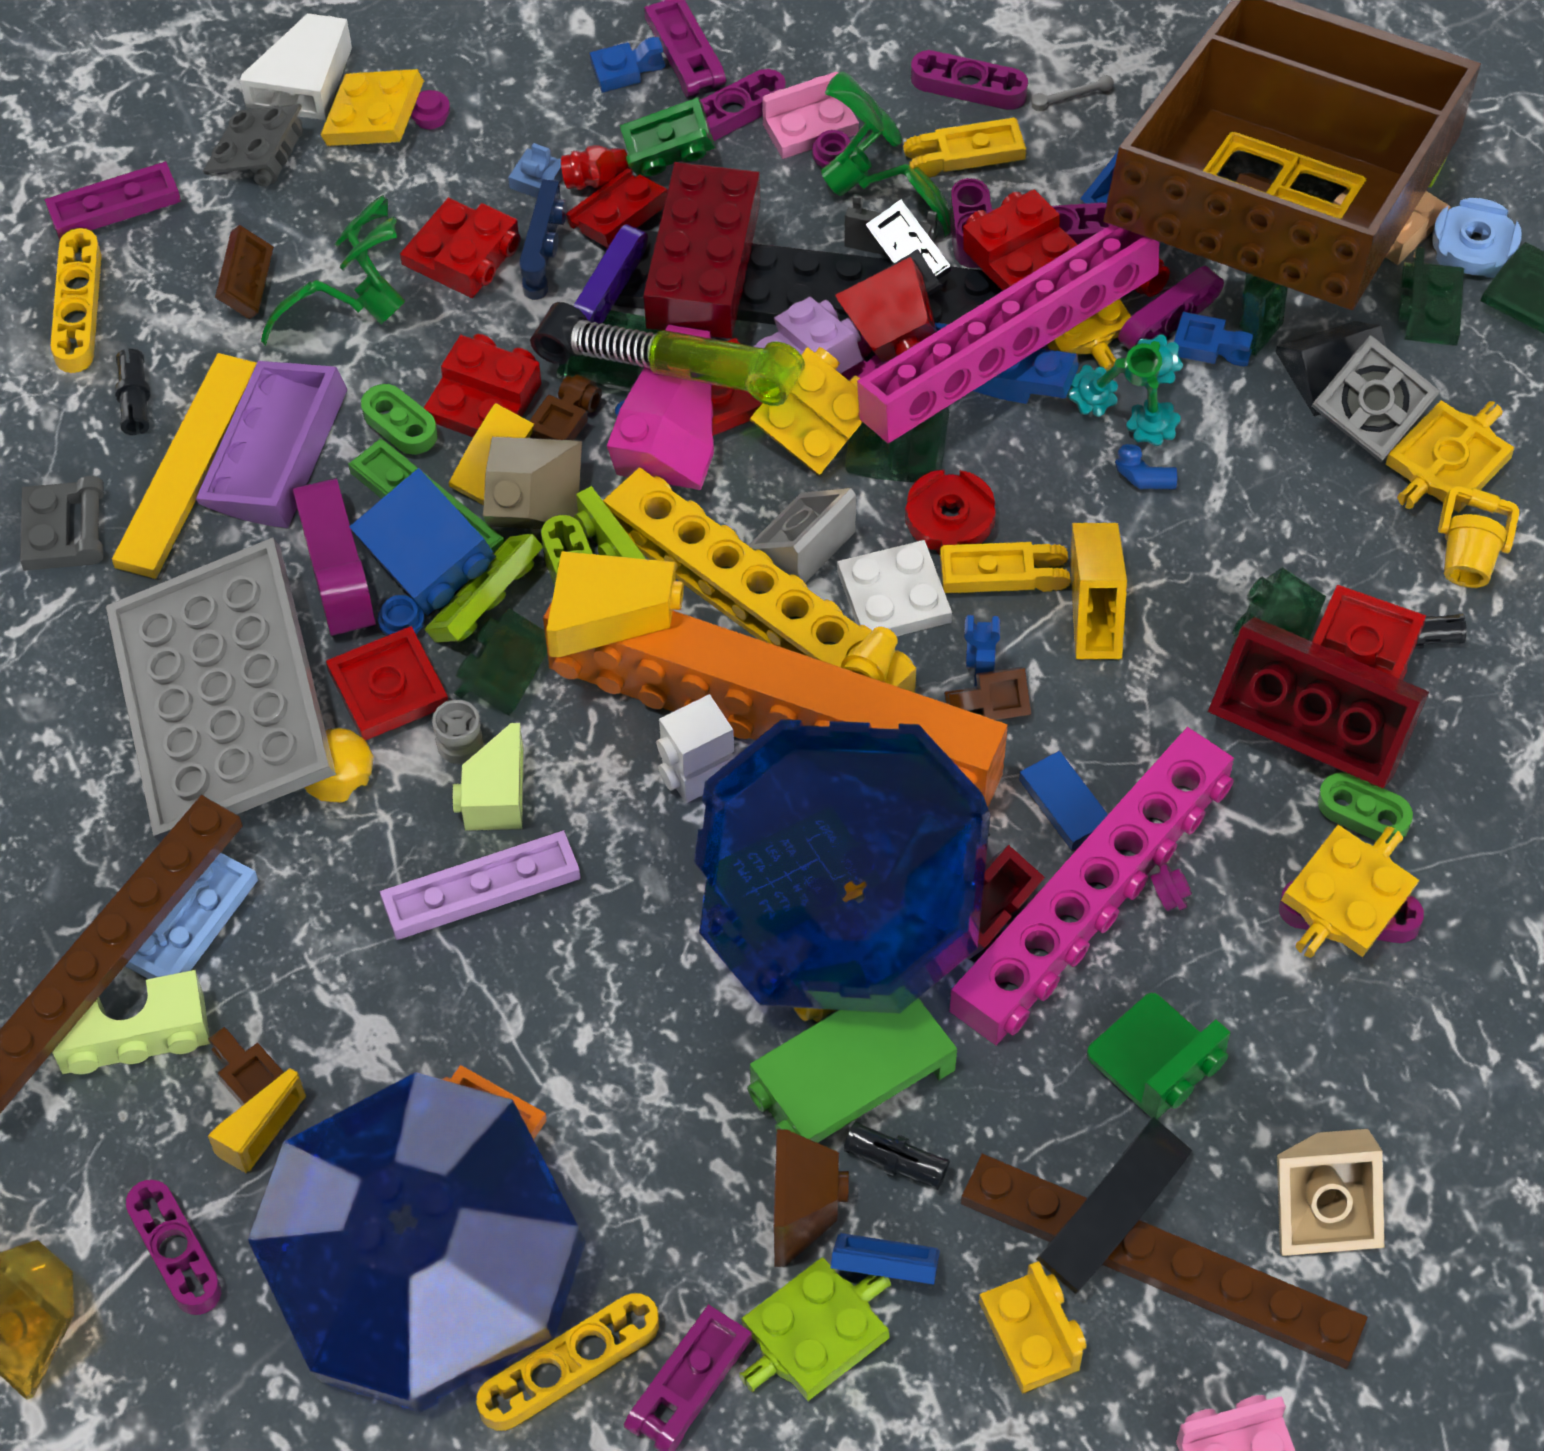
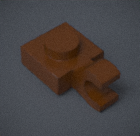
[944,667,1031,720]
[208,1027,284,1106]

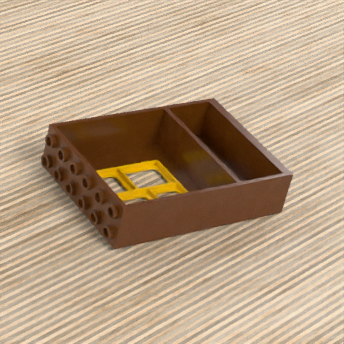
[1103,0,1481,311]

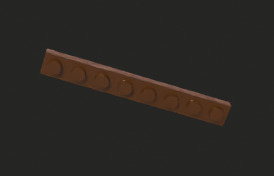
[0,795,243,1113]
[961,1154,1368,1369]

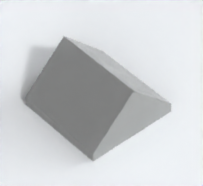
[748,488,856,583]

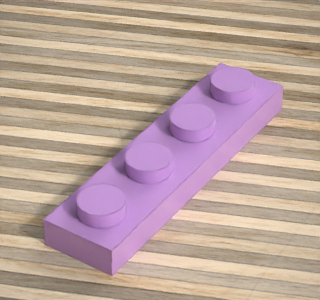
[380,830,581,940]

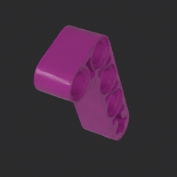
[950,178,1111,268]
[293,478,376,636]

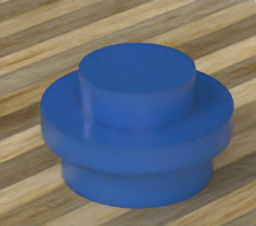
[378,595,424,636]

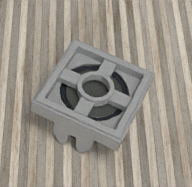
[1312,335,1441,462]

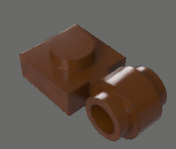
[529,375,602,441]

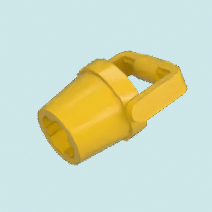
[1438,486,1519,588]

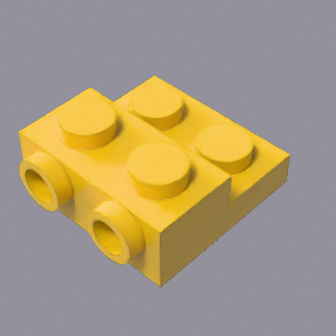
[749,347,862,476]

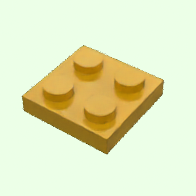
[320,69,424,146]

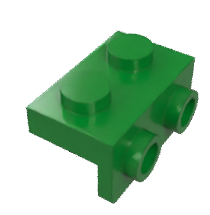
[620,97,716,176]

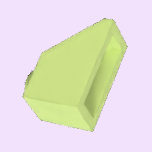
[453,723,524,831]

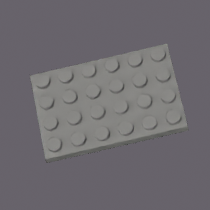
[106,537,336,842]

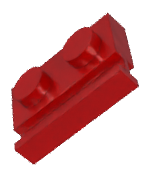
[566,168,668,248]

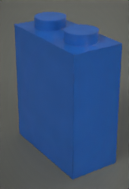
[349,468,496,616]

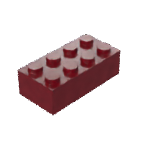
[643,162,760,339]
[1208,617,1429,789]

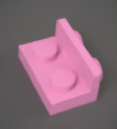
[762,72,859,159]
[1176,1395,1295,1451]

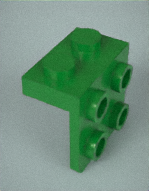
[1087,993,1231,1119]

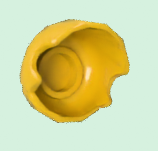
[304,728,374,803]

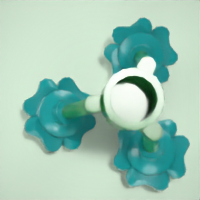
[1067,335,1183,447]

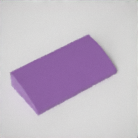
[196,361,348,528]

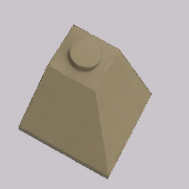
[483,437,582,529]

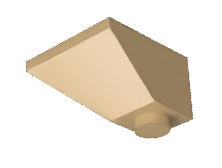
[1277,1129,1384,1256]

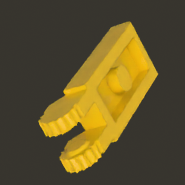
[903,117,1026,178]
[940,542,1071,593]

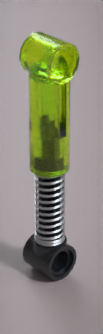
[530,302,805,406]

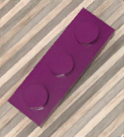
[44,161,181,240]

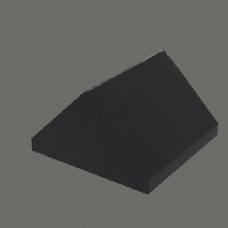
[1275,321,1391,416]

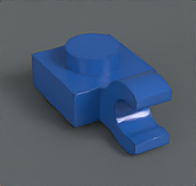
[589,37,666,93]
[1174,312,1253,366]
[964,615,1001,686]

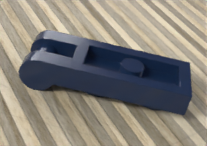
[520,179,567,300]

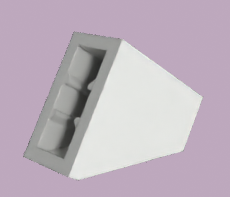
[240,13,352,120]

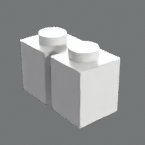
[656,694,735,803]

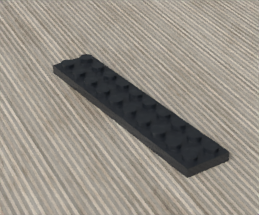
[614,230,1002,335]

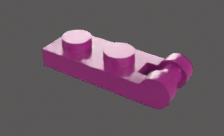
[644,0,726,97]
[624,1304,752,1451]

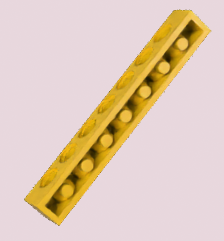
[603,467,917,693]

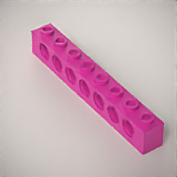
[857,225,1159,444]
[949,726,1234,1046]

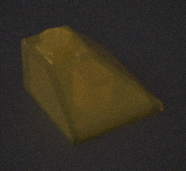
[0,1239,74,1400]

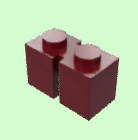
[933,845,1045,959]

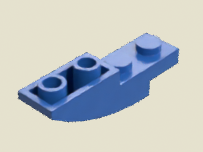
[896,323,1079,404]

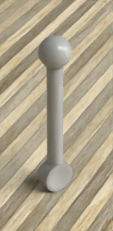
[1031,75,1114,111]

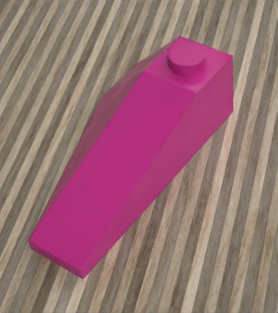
[607,325,714,490]

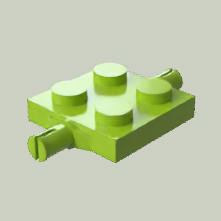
[739,1257,891,1401]

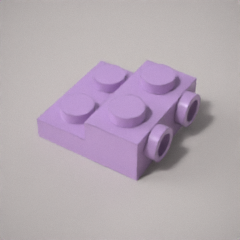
[745,297,863,389]

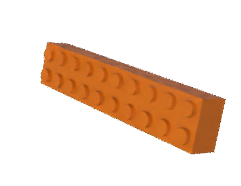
[543,602,1008,819]

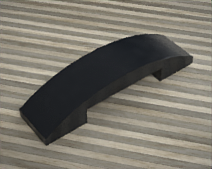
[1036,1117,1192,1294]

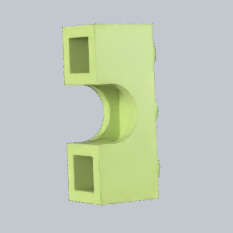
[52,970,211,1074]

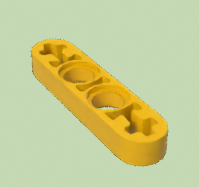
[50,228,101,373]
[476,1293,659,1431]

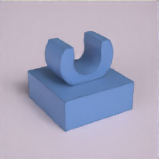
[508,143,563,198]

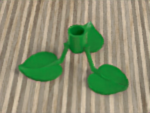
[821,72,951,237]
[261,195,406,346]

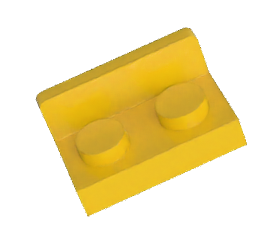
[979,1261,1086,1394]

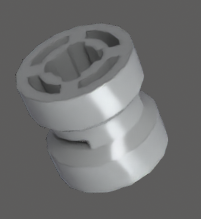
[432,699,484,764]

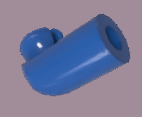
[1115,444,1177,490]

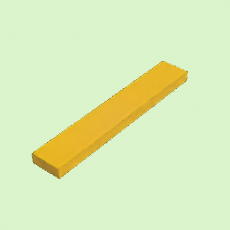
[112,353,257,579]

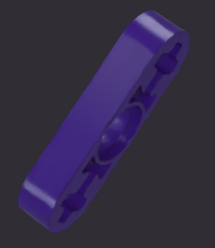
[573,224,648,327]

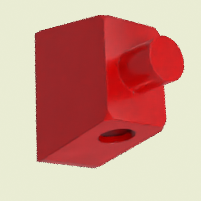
[836,257,937,362]

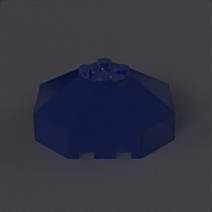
[694,719,991,1013]
[248,1072,586,1412]

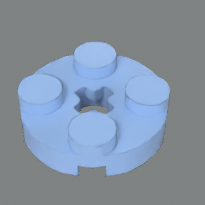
[1432,198,1522,278]

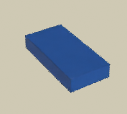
[1019,750,1108,851]
[831,1233,940,1284]

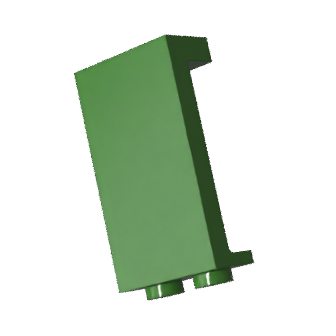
[747,974,957,1143]

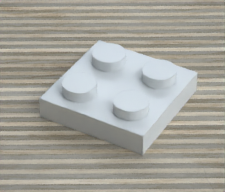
[837,540,952,636]

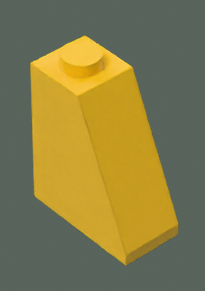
[1070,523,1127,659]
[546,551,684,657]

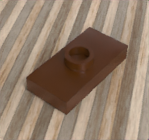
[215,225,274,319]

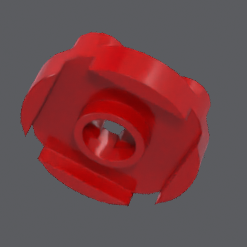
[905,470,996,555]

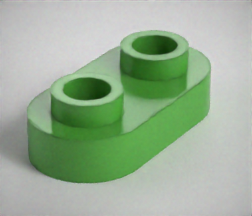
[361,384,437,454]
[1318,772,1413,843]

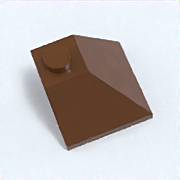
[774,1129,849,1267]

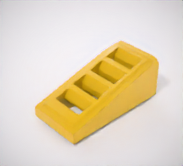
[208,1068,306,1173]

